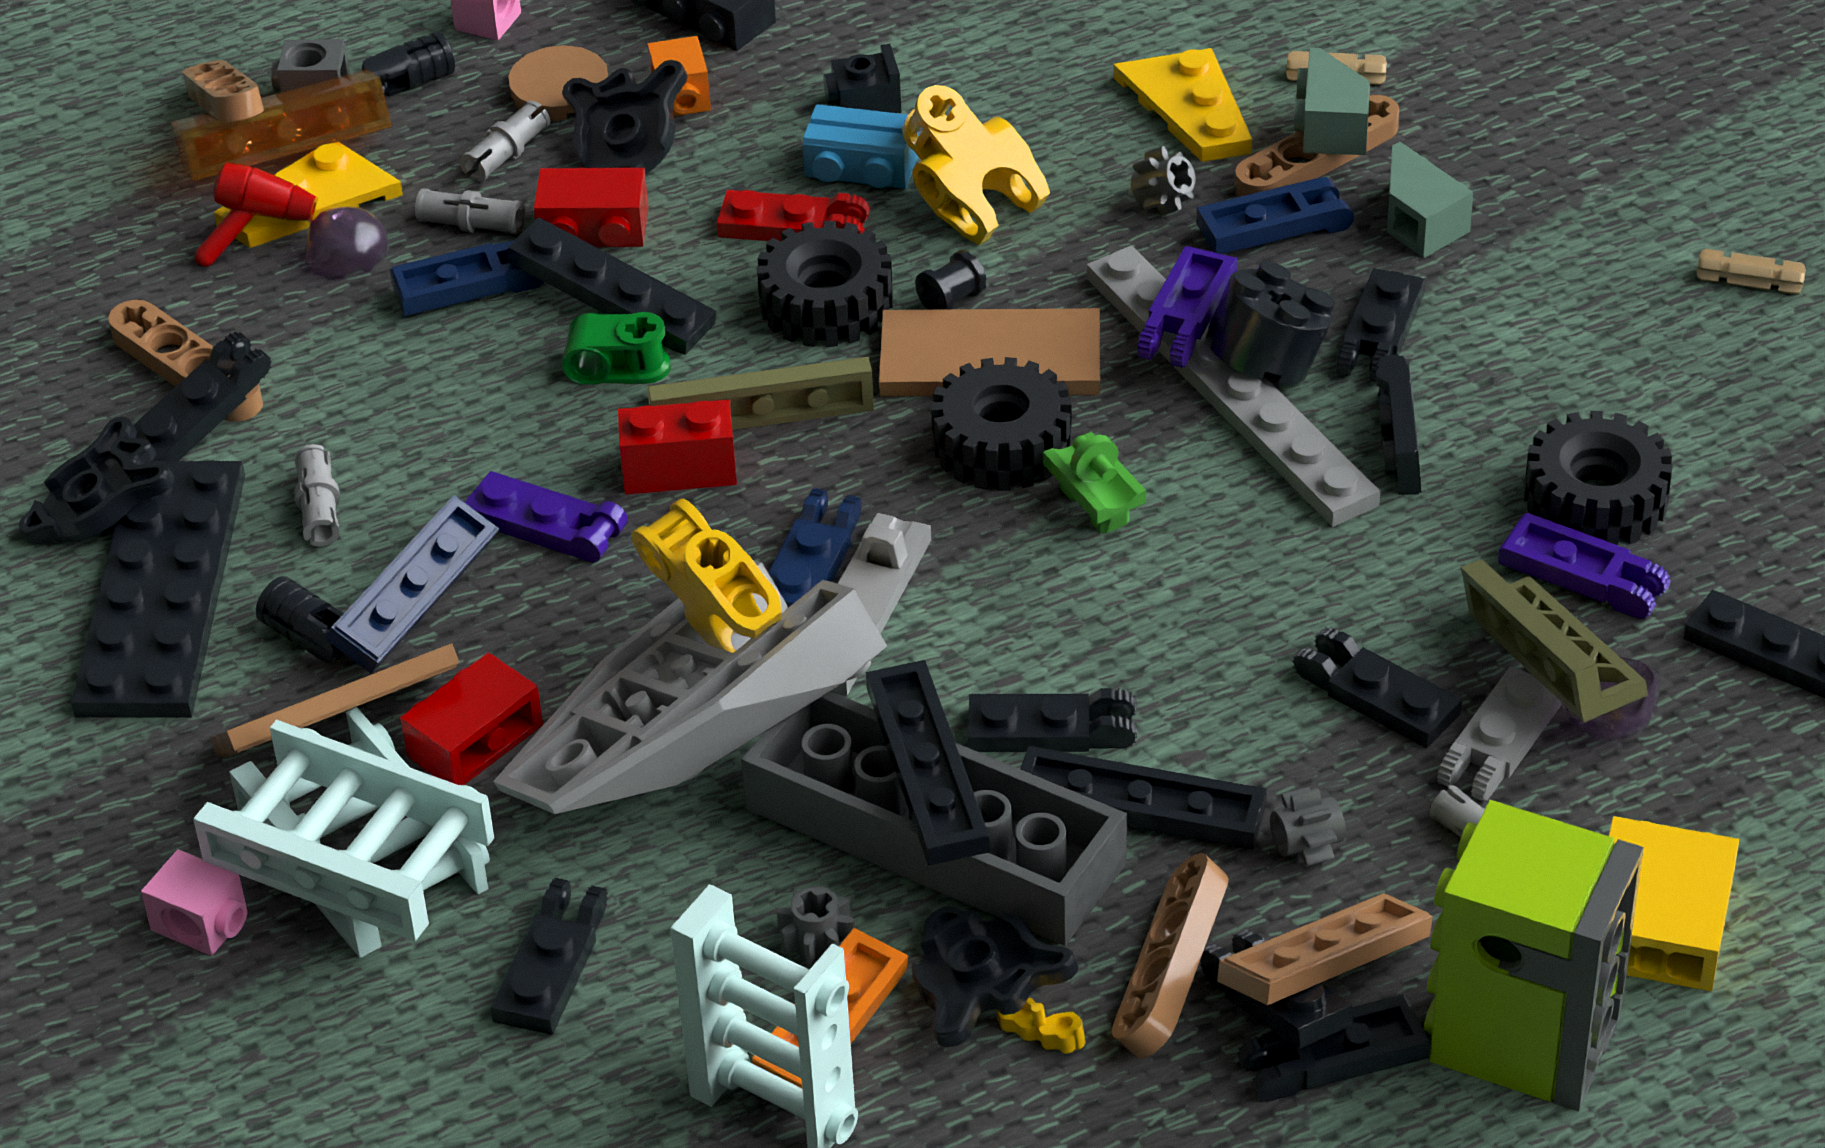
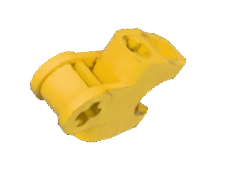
[902,85,1050,245]
[631,499,781,653]

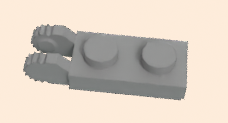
[1437,666,1562,802]

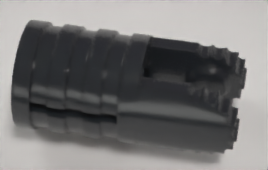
[362,31,455,100]
[255,576,344,663]

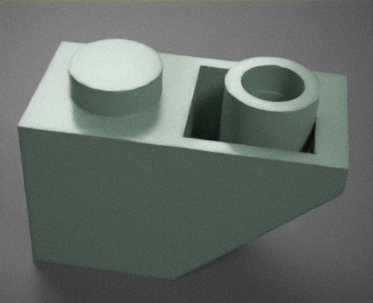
[1294,48,1370,155]
[1387,142,1473,258]

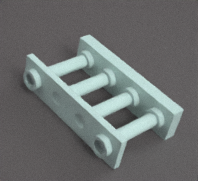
[229,707,490,958]
[193,719,494,941]
[670,884,858,1148]

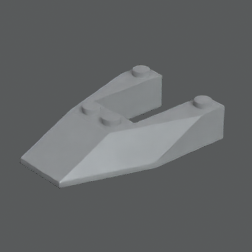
[493,560,887,814]

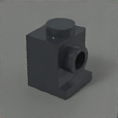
[823,43,902,113]

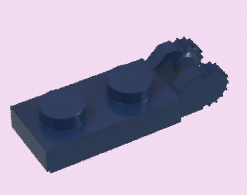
[389,240,544,316]
[768,488,862,608]

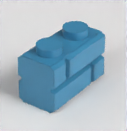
[802,104,919,189]

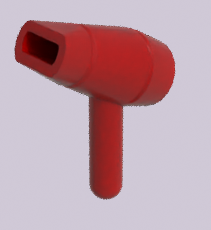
[194,162,318,267]

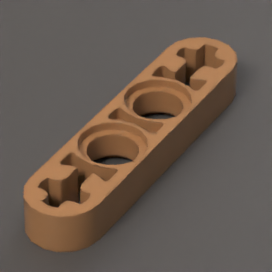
[182,60,264,122]
[1235,95,1400,197]
[108,300,263,422]
[1112,853,1229,1059]

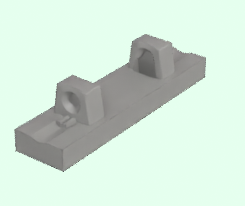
[831,513,931,696]

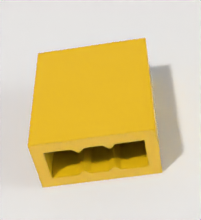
[1609,816,1740,991]

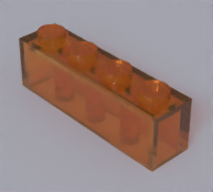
[171,70,392,181]

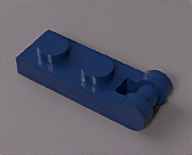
[1196,177,1354,254]

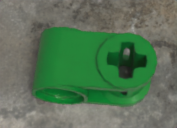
[562,312,671,385]

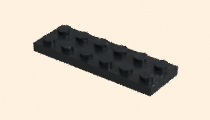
[71,460,245,718]

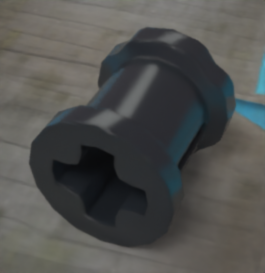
[915,250,987,310]

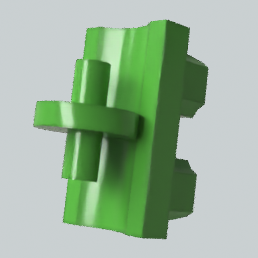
[1043,431,1146,533]

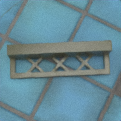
[646,357,874,430]
[1461,559,1648,723]

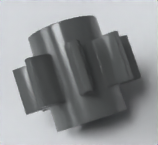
[1131,146,1195,215]
[1270,787,1346,866]
[777,886,855,965]

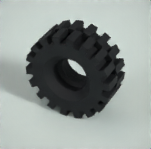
[756,221,893,347]
[931,357,1072,491]
[1524,411,1673,545]

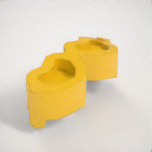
[996,997,1085,1054]

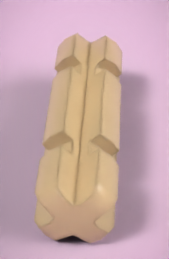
[1286,51,1387,85]
[1697,249,1806,295]

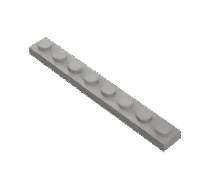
[1087,245,1380,527]

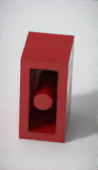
[534,168,649,247]
[618,399,737,495]
[400,652,543,785]

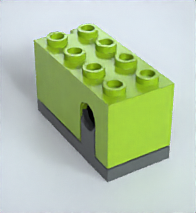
[1423,800,1644,1111]

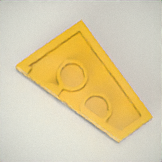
[214,139,403,248]

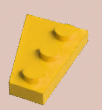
[1113,48,1252,162]

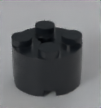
[1205,261,1335,385]

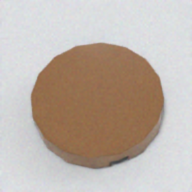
[508,45,608,121]

